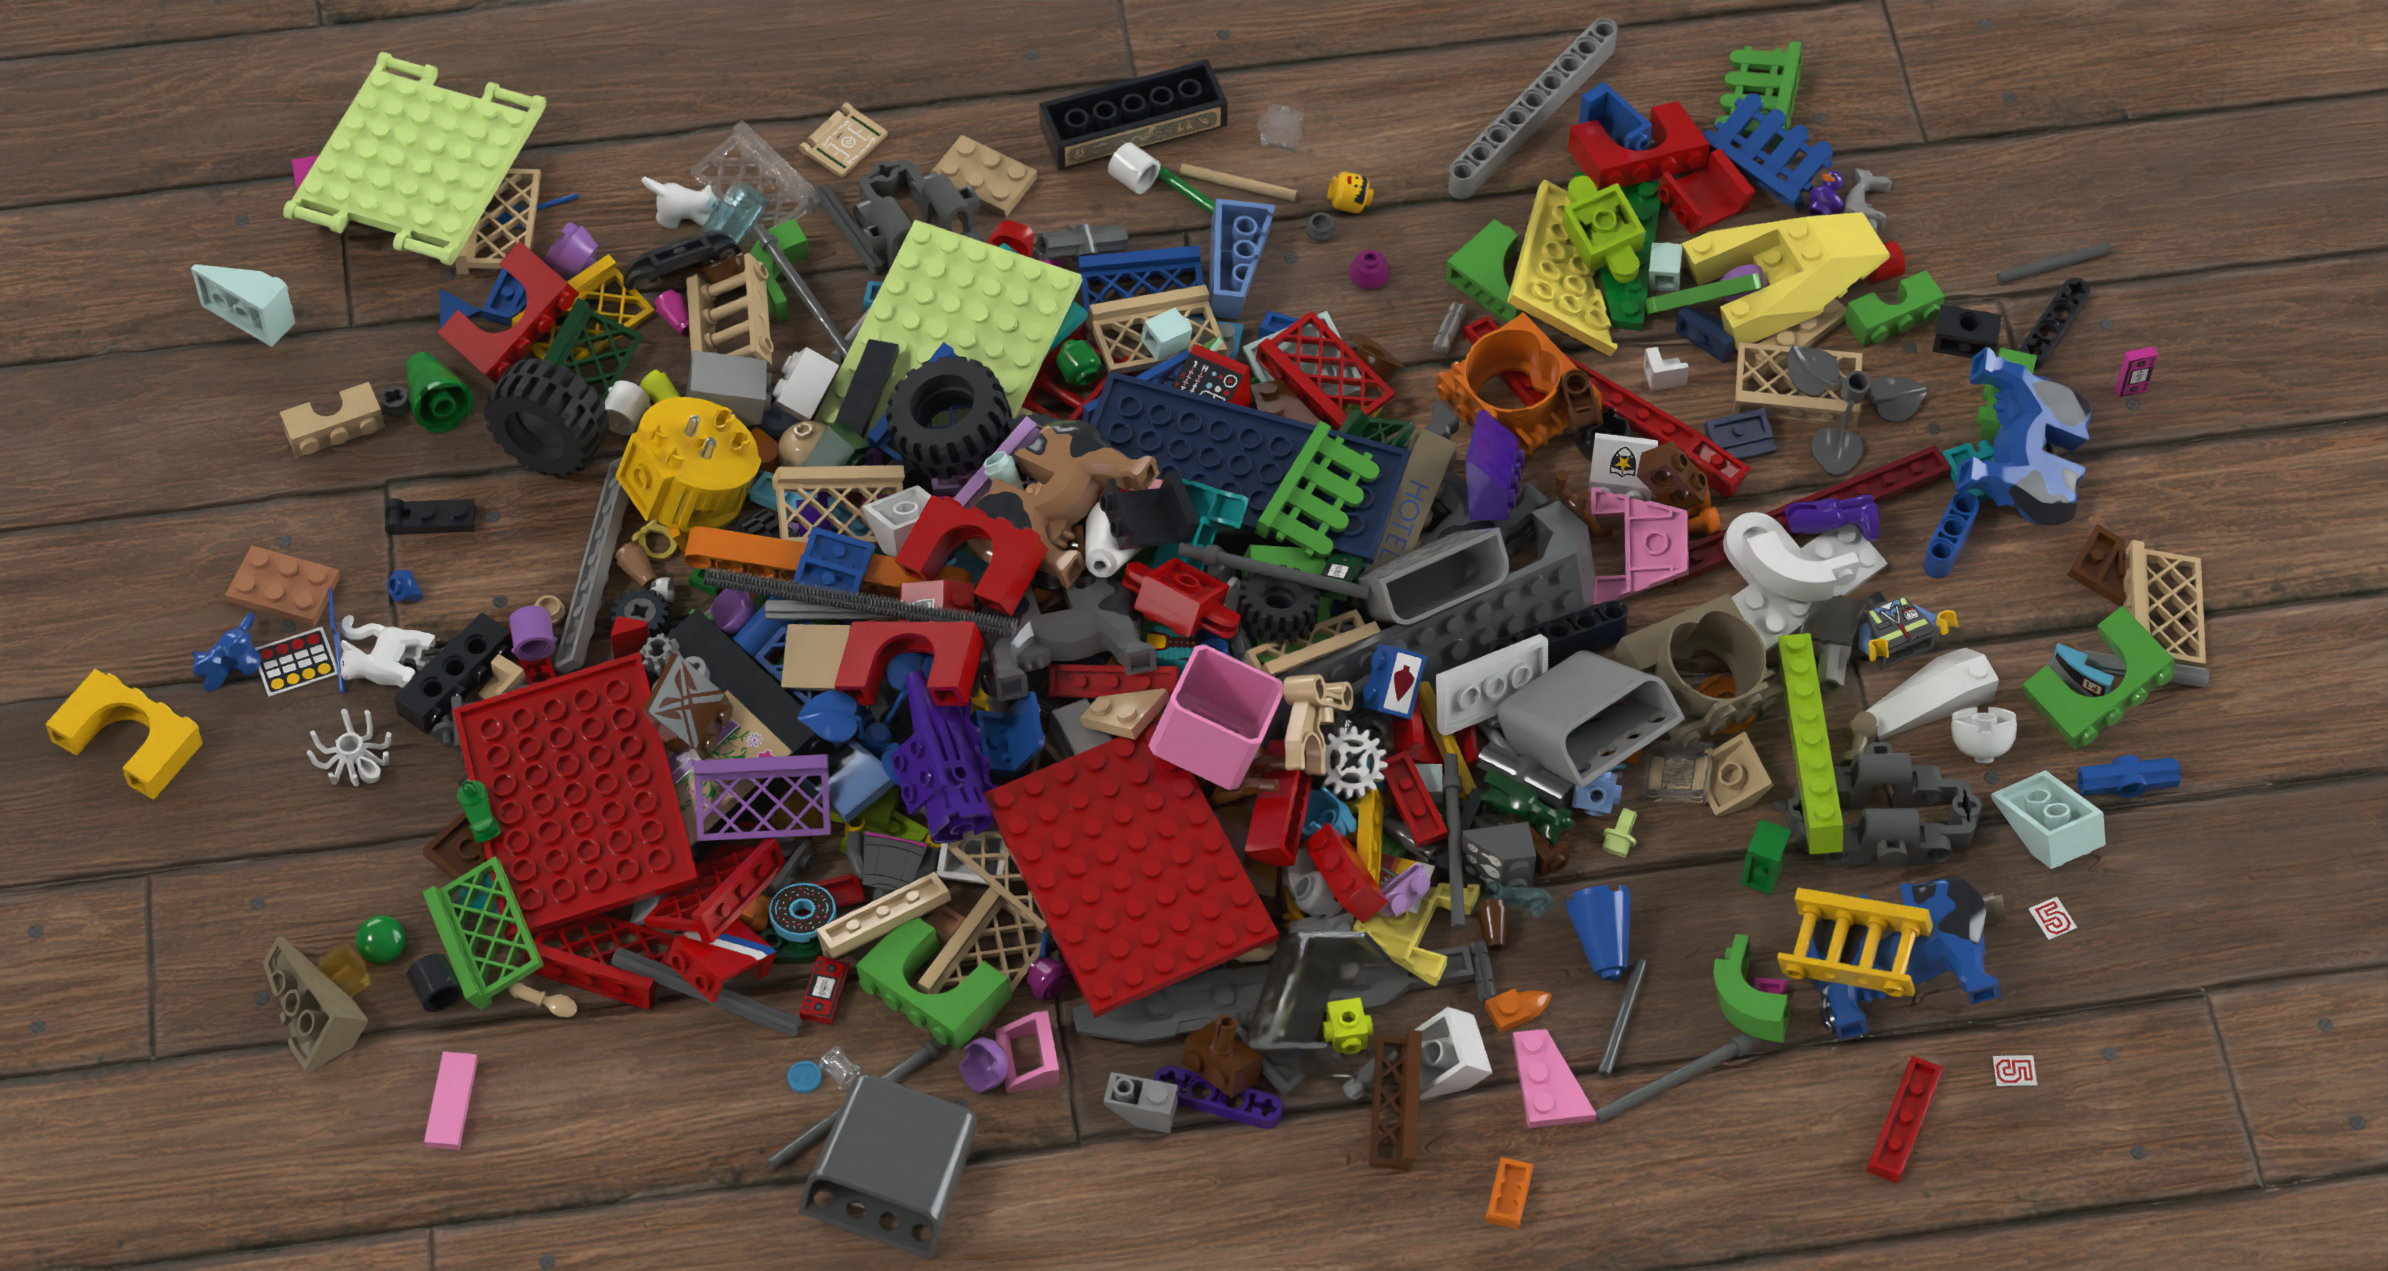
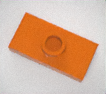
[1485,1157,1534,1230]

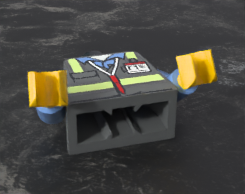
[1858,592,1959,670]

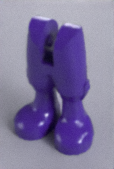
[1784,494,1879,542]

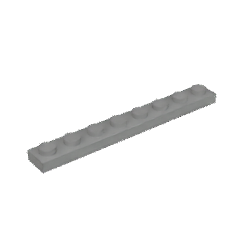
[553,456,630,675]

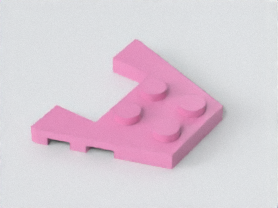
[1591,487,1689,606]

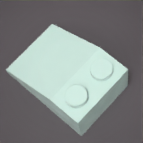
[191,264,295,347]
[1991,770,2106,869]

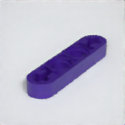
[1154,1066,1282,1129]

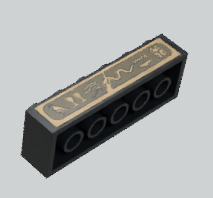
[1039,59,1228,170]

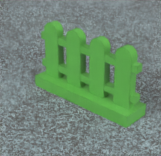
[1715,41,1803,150]
[1255,420,1379,559]

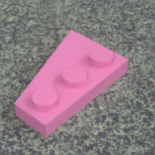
[1512,1029,1597,1128]

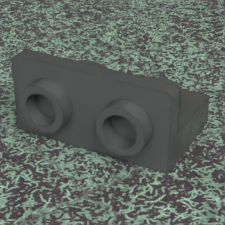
[761,837,815,897]

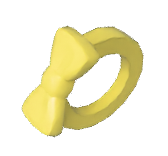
[631,519,677,561]

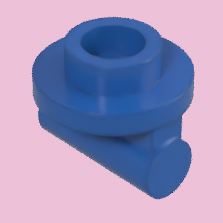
[387,570,423,602]

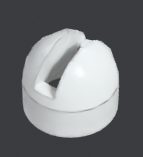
[650,577,675,603]

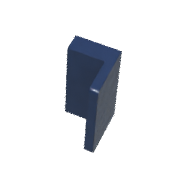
[1675,306,1737,363]

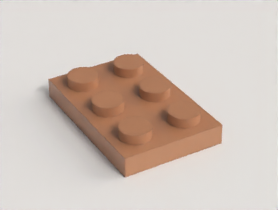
[225,545,341,627]

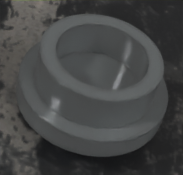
[1306,213,1336,241]

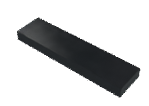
[834,339,900,439]

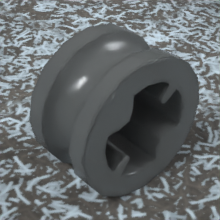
[380,385,410,416]

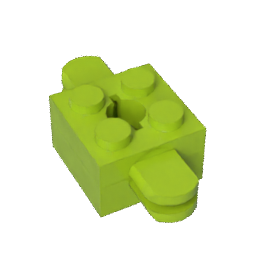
[1562,176,1646,283]

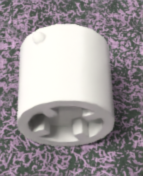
[1108,142,1160,194]
[604,381,651,435]

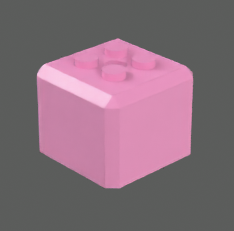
[1148,645,1283,790]

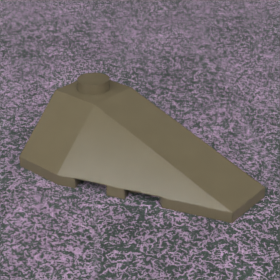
[263,936,368,1071]

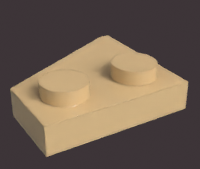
[1080,688,1170,740]

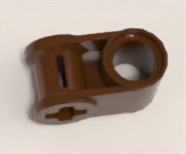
[1562,369,1603,433]

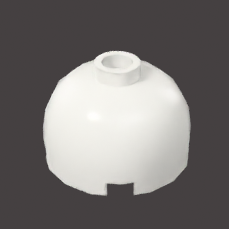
[1951,707,2017,763]

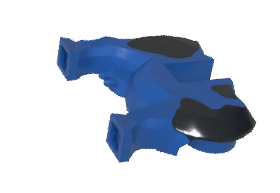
[1956,347,2092,525]
[1807,875,2002,1040]

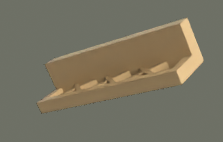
[1244,609,1381,678]
[816,872,951,959]

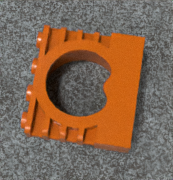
[1436,312,1602,458]

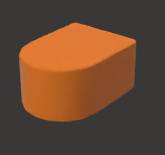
[750,427,780,473]

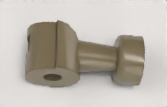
[1840,711,1878,767]

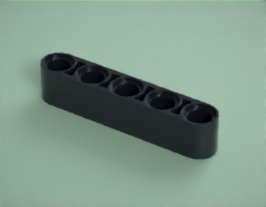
[1489,601,1628,667]

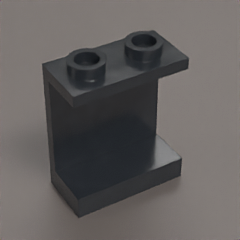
[1099,471,1200,550]

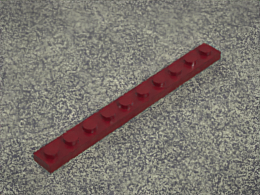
[1673,445,1951,585]

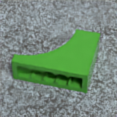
[1446,219,1524,323]

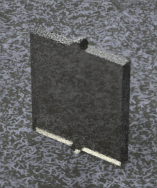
[1799,594,1866,647]

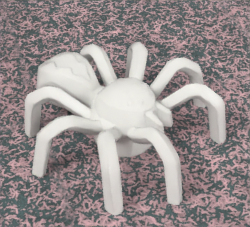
[307,709,392,787]

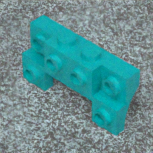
[1152,478,1249,571]

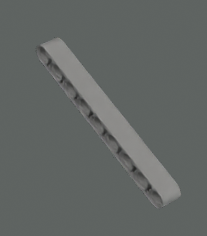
[1448,18,1618,199]

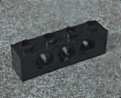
[394,612,514,734]

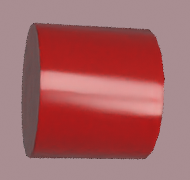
[1866,240,1906,284]

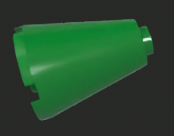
[406,352,474,432]

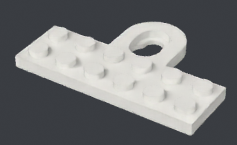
[1723,512,1888,653]

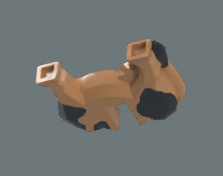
[967,420,1160,591]

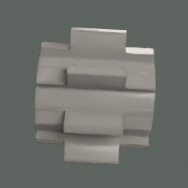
[640,633,683,677]

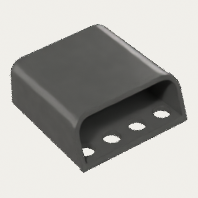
[798,1073,977,1260]

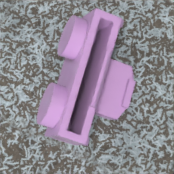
[1378,863,1430,918]

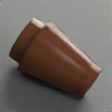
[1476,899,1510,951]

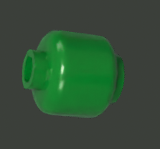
[1056,339,1102,387]

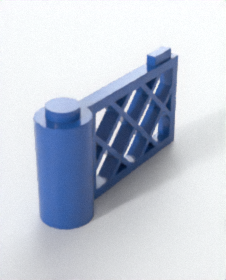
[733,596,814,707]

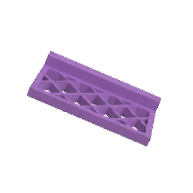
[693,754,831,841]

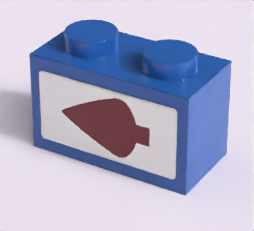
[1362,644,1427,719]

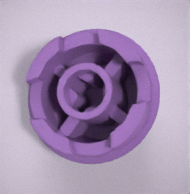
[543,222,599,281]

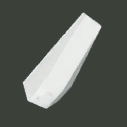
[1866,647,1999,740]

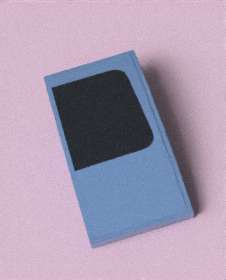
[792,738,896,823]

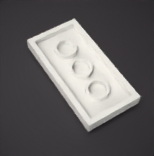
[1436,634,1548,736]

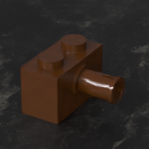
[1182,1014,1263,1098]

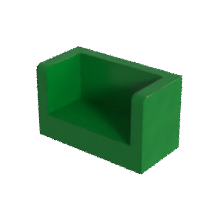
[1740,819,1791,896]

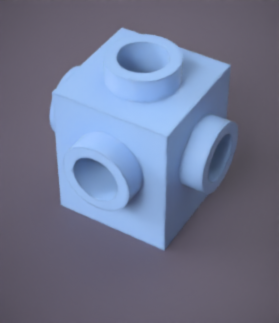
[1572,769,1622,816]

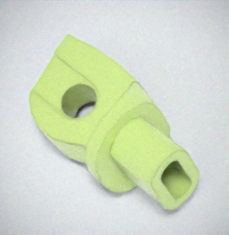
[1602,808,1637,858]

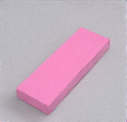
[424,1051,478,1150]

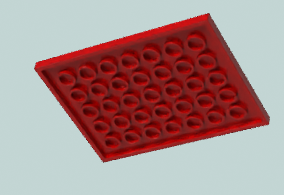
[453,652,700,941]
[983,720,1279,1018]

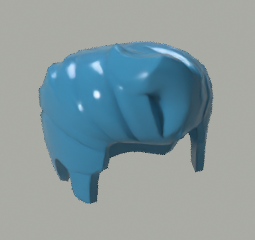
[1300,787,1358,842]

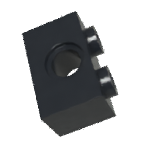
[1932,305,2002,359]

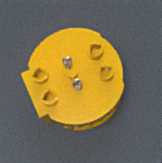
[615,397,761,532]

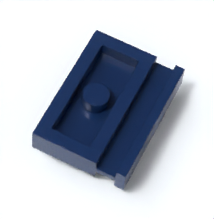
[1704,408,1778,461]

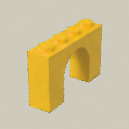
[45,669,203,800]

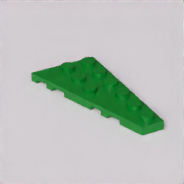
[1573,171,1661,332]

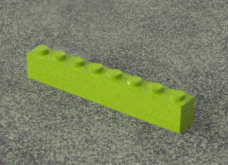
[1778,633,1843,854]

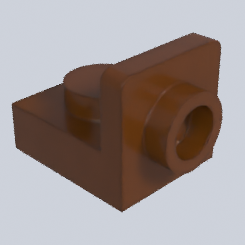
[1529,826,1571,877]

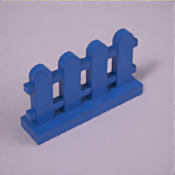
[1703,93,1833,213]

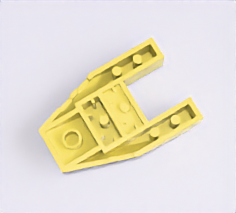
[1682,212,1890,350]

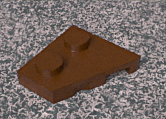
[2067,524,2126,606]

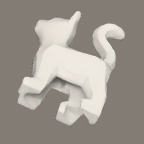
[339,615,436,688]

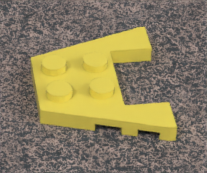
[1353,883,1480,987]

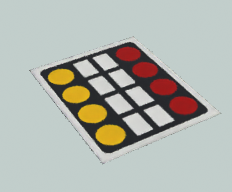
[255,626,337,697]

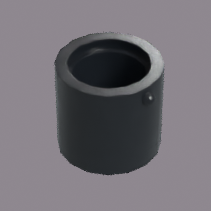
[406,953,463,1012]

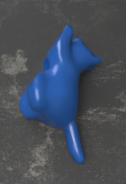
[192,612,262,692]

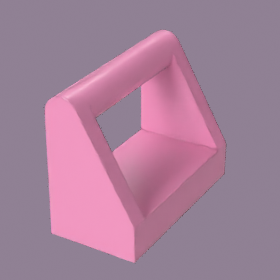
[995,1010,1060,1093]

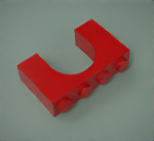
[1568,101,1709,191]
[437,241,579,384]
[895,495,1048,616]
[834,620,985,706]

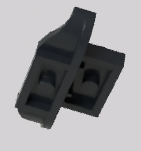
[623,232,741,291]

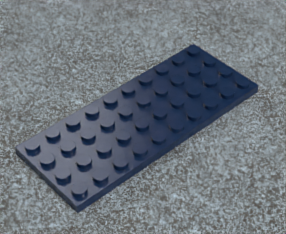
[1090,371,1411,565]

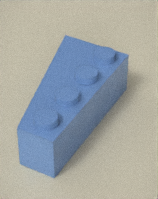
[1209,199,1276,320]

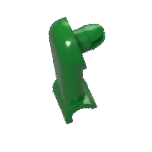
[457,780,500,843]

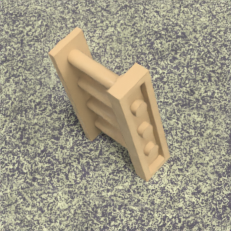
[686,253,774,368]

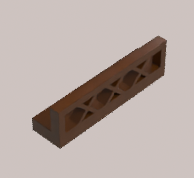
[1369,1029,1422,1171]

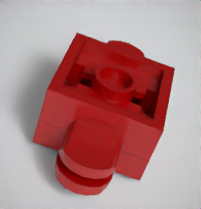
[1122,557,1241,638]

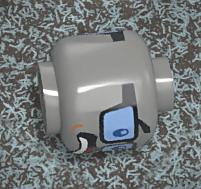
[1294,871,1343,920]

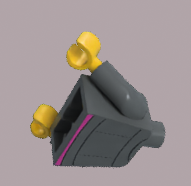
[845,818,942,902]

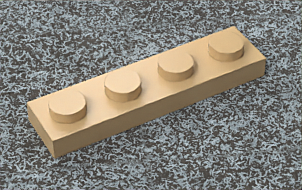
[1744,299,1847,380]

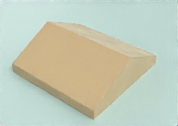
[1694,731,1774,818]

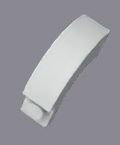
[1742,530,1860,601]

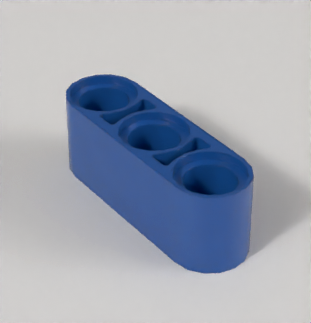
[1923,492,1980,579]

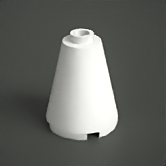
[1085,502,1142,578]

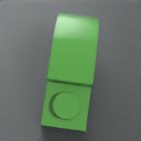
[750,219,809,323]
[1714,934,1790,1042]

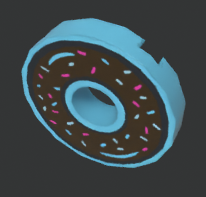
[769,883,836,942]

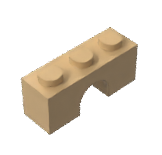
[280,382,385,458]

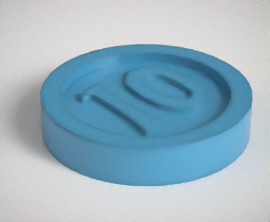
[787,1061,822,1094]

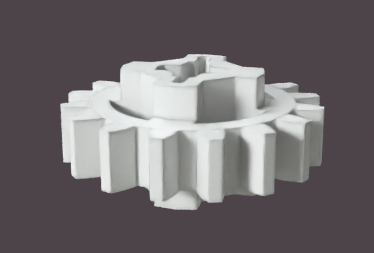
[1316,726,1388,799]

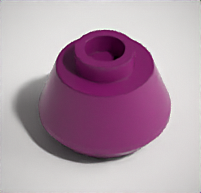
[1349,250,1390,289]
[1027,957,1070,1001]

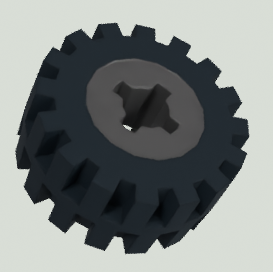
[611,588,671,638]

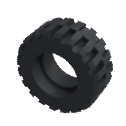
[886,356,1012,479]
[484,359,610,477]

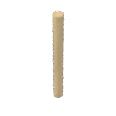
[1180,163,1298,202]

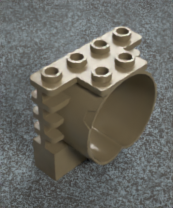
[1613,593,1785,748]

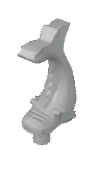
[1843,169,1892,232]

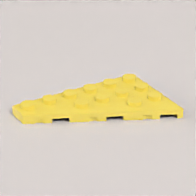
[1507,179,1618,357]

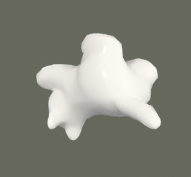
[642,177,719,230]

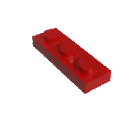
[1379,750,1448,849]

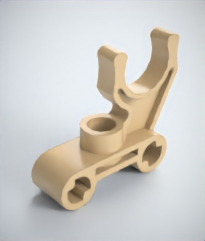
[1283,674,1354,775]

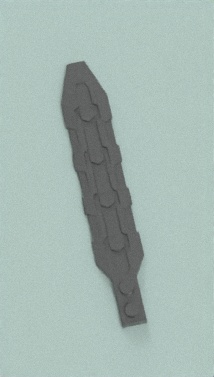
[1072,945,1475,1043]

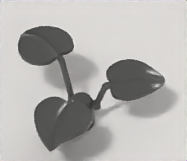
[1787,345,1928,476]

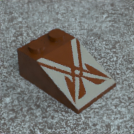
[642,653,733,760]

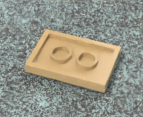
[931,135,1037,218]

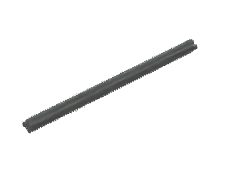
[704,566,1018,638]

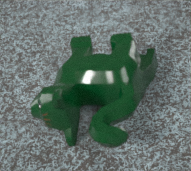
[1479,768,1573,846]

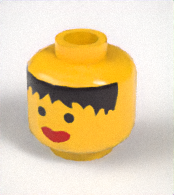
[1327,171,1374,214]

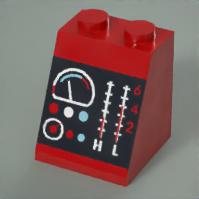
[1172,344,1251,408]

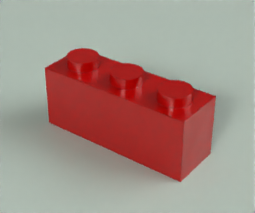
[1303,822,1388,924]

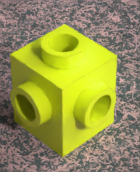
[1323,997,1373,1054]

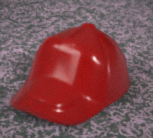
[987,220,1034,258]

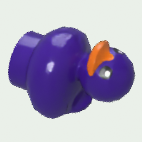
[1807,171,1844,216]

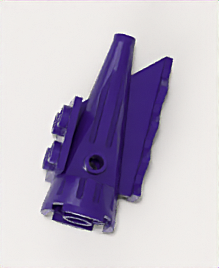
[891,670,998,843]

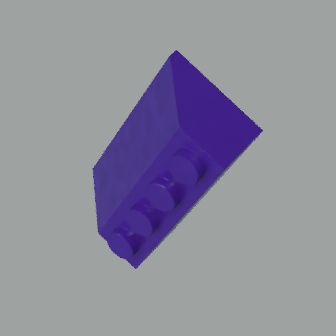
[1465,410,1525,520]

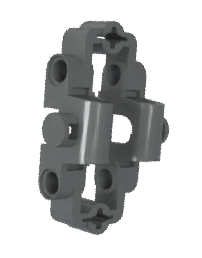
[853,160,985,270]
[1785,742,1982,868]

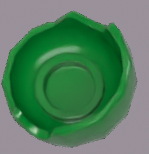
[355,915,407,965]

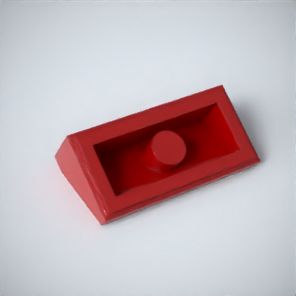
[1683,434,1751,499]
[611,616,650,659]

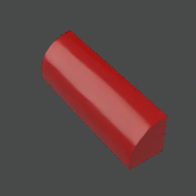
[1245,739,1314,867]

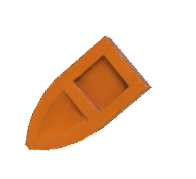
[1485,988,1552,1034]

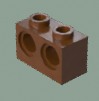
[1637,441,1709,510]

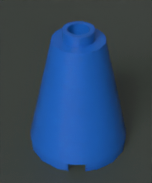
[1565,885,1631,981]

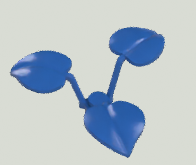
[797,652,934,786]

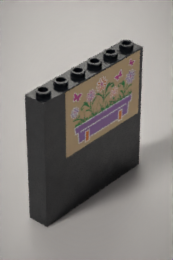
[643,608,829,865]

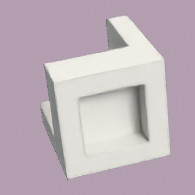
[1643,347,1689,391]

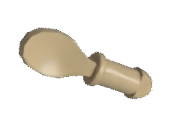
[509,982,577,1018]

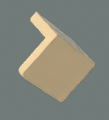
[478,654,527,700]

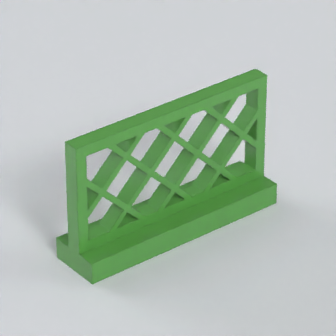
[423,856,544,1010]

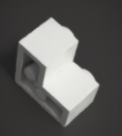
[772,347,839,422]

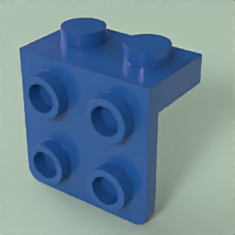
[970,691,1045,778]

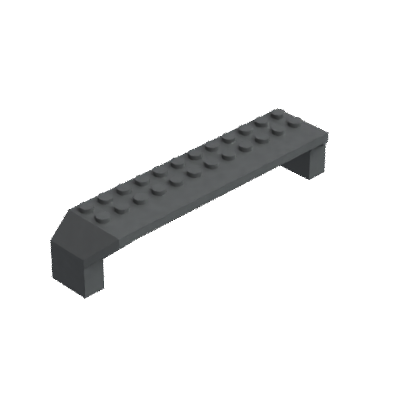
[1260,500,1595,751]

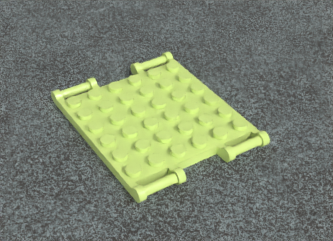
[283,52,546,266]

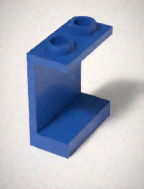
[1578,82,1652,151]

